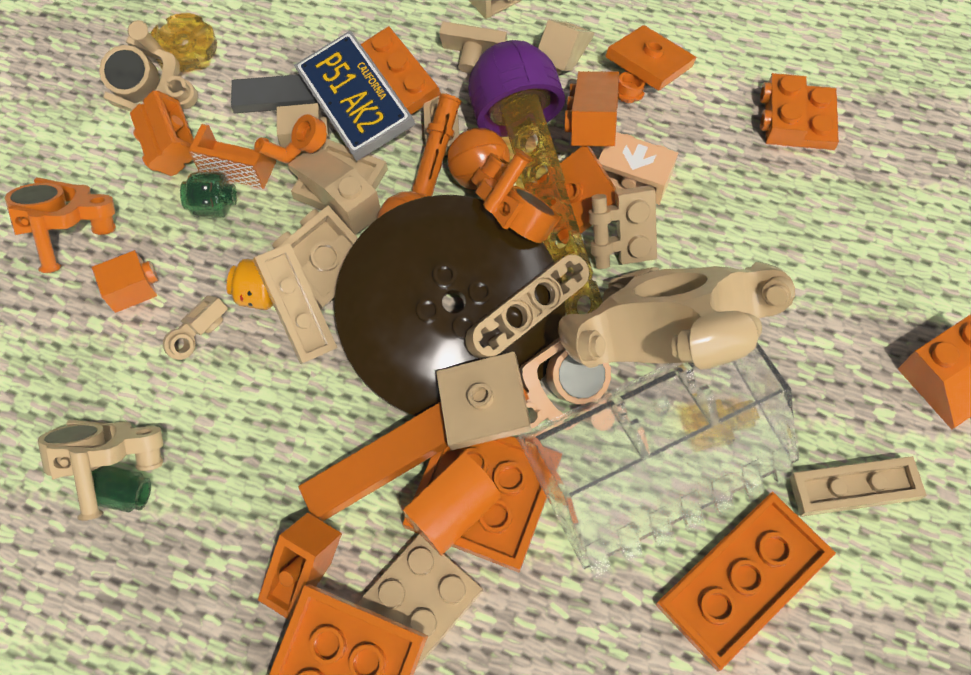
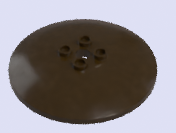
[335,195,566,417]

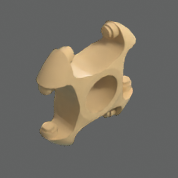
[558,262,795,370]

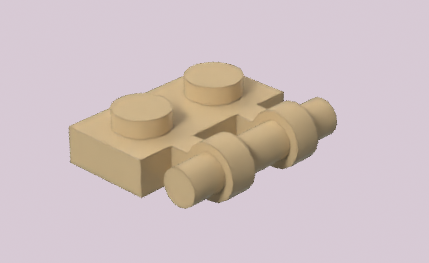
[589,185,657,269]

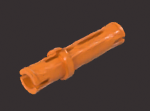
[412,94,461,197]

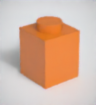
[92,250,159,313]

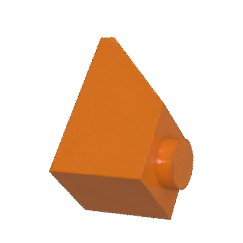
[258,513,342,620]

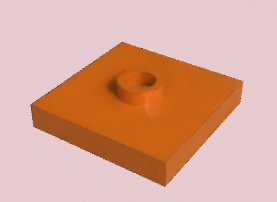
[605,25,697,91]
[530,146,616,244]

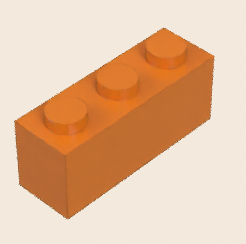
[565,71,619,146]

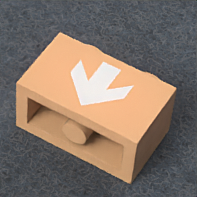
[598,132,678,205]

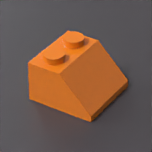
[898,314,971,430]

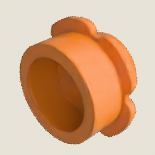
[618,72,645,103]

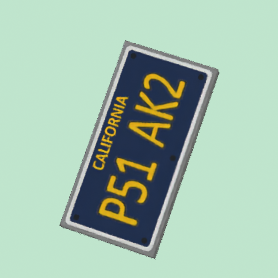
[294,30,416,161]

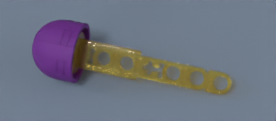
[468,40,603,315]

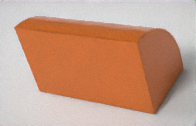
[403,451,501,556]

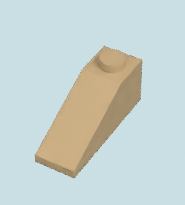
[288,148,380,235]

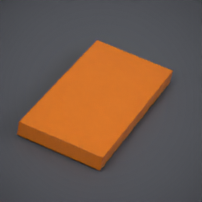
[655,491,836,672]

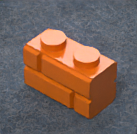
[130,90,194,176]

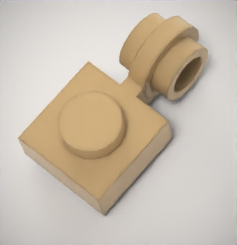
[163,295,228,360]

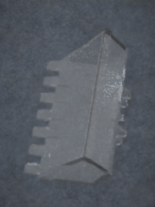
[516,342,799,582]

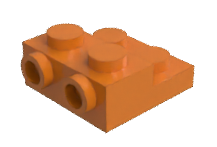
[760,73,839,150]

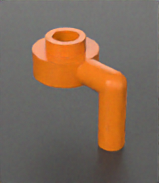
[254,114,327,164]

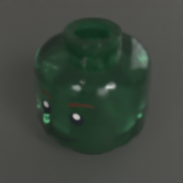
[180,171,237,219]

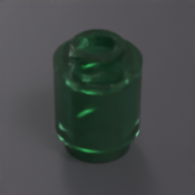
[92,465,151,513]

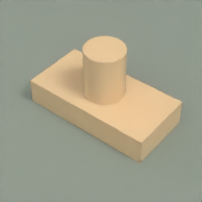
[439,21,508,73]

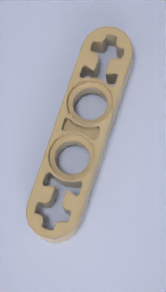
[465,255,589,359]

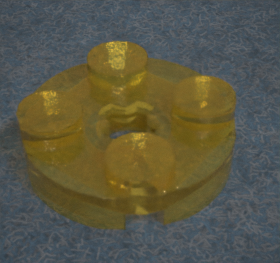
[150,13,217,72]

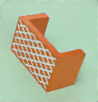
[188,124,276,189]

